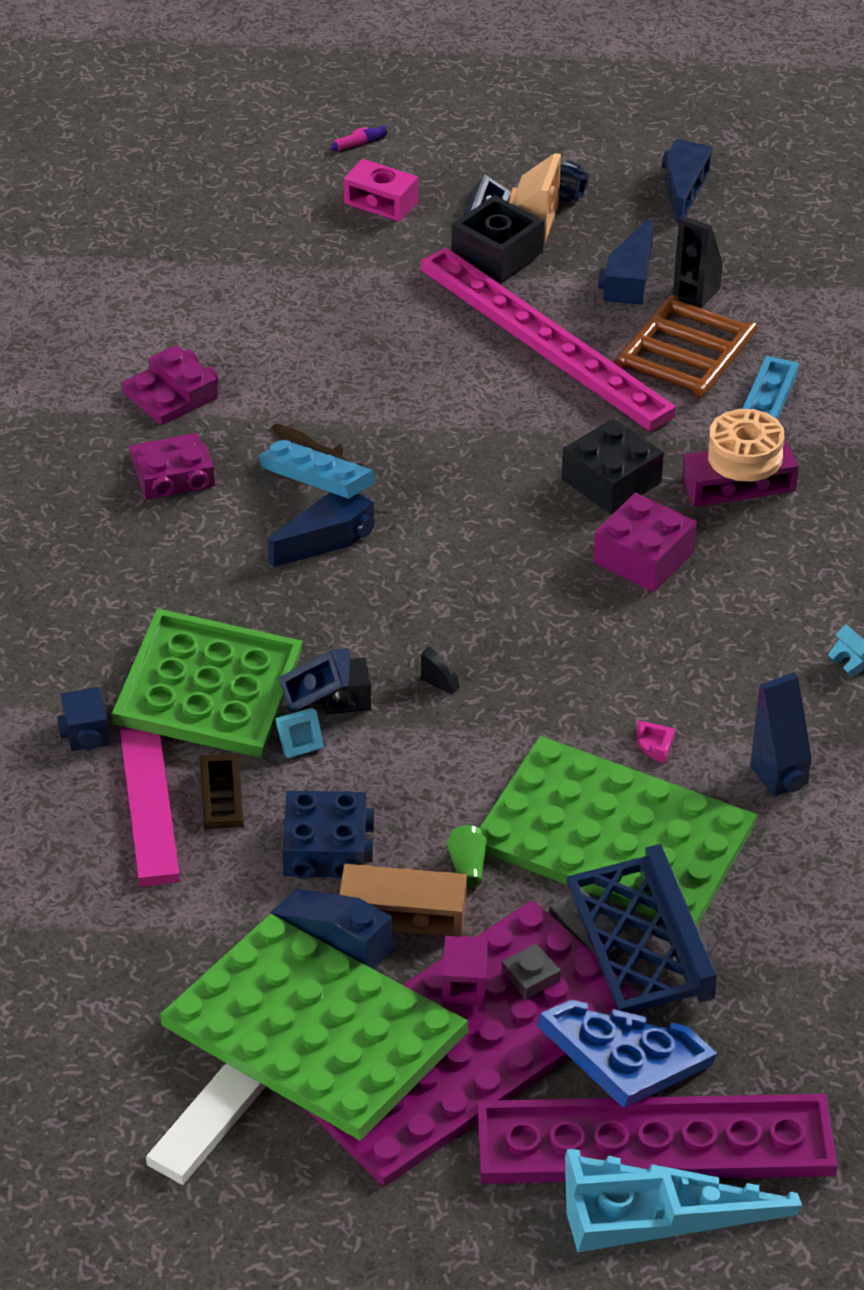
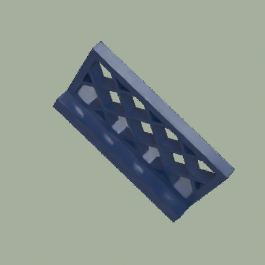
[567,844,717,1013]

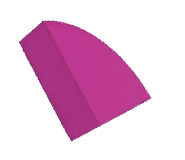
[636,720,676,763]

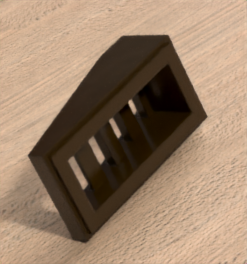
[199,754,244,829]

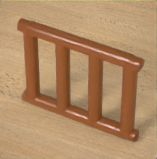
[614,295,758,398]

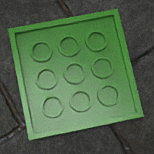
[112,608,303,758]

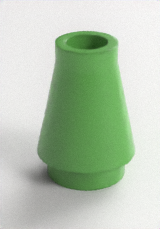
[447,825,487,888]

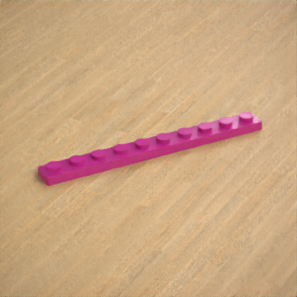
[421,247,676,432]

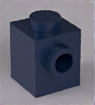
[57,687,110,752]

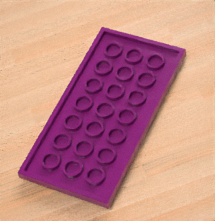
[307,899,641,1187]

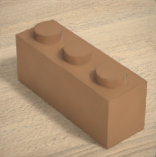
[339,864,467,937]

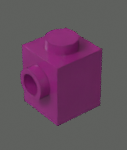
[442,936,488,1005]

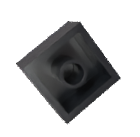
[451,195,544,282]
[561,418,664,514]

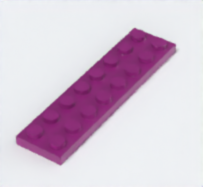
[477,1094,837,1184]

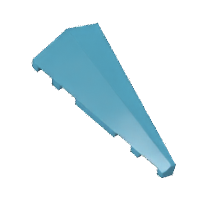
[565,1149,802,1252]

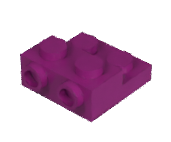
[121,345,219,426]
[129,433,215,500]

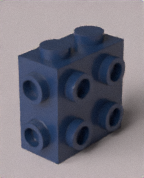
[282,790,374,879]

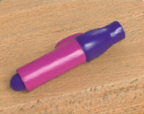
[330,125,387,152]

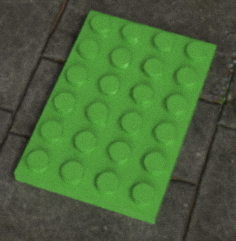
[480,736,757,927]
[160,914,468,1141]

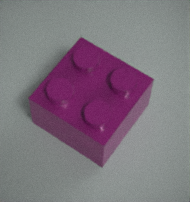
[593,492,697,592]

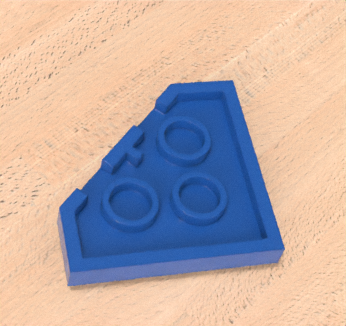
[536,1000,717,1108]

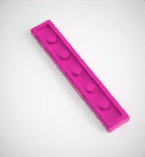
[119,726,180,887]

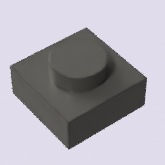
[501,944,561,1000]

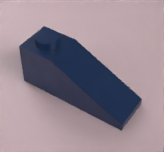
[661,139,712,223]
[598,220,654,305]
[268,492,375,567]
[750,672,812,797]
[270,889,393,969]

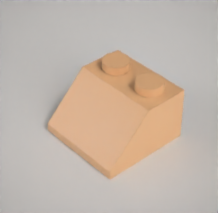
[510,153,561,243]

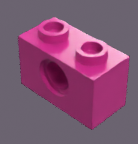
[344,159,419,222]

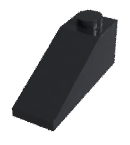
[673,215,723,309]

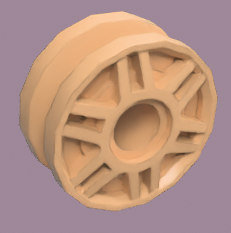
[708,409,784,482]

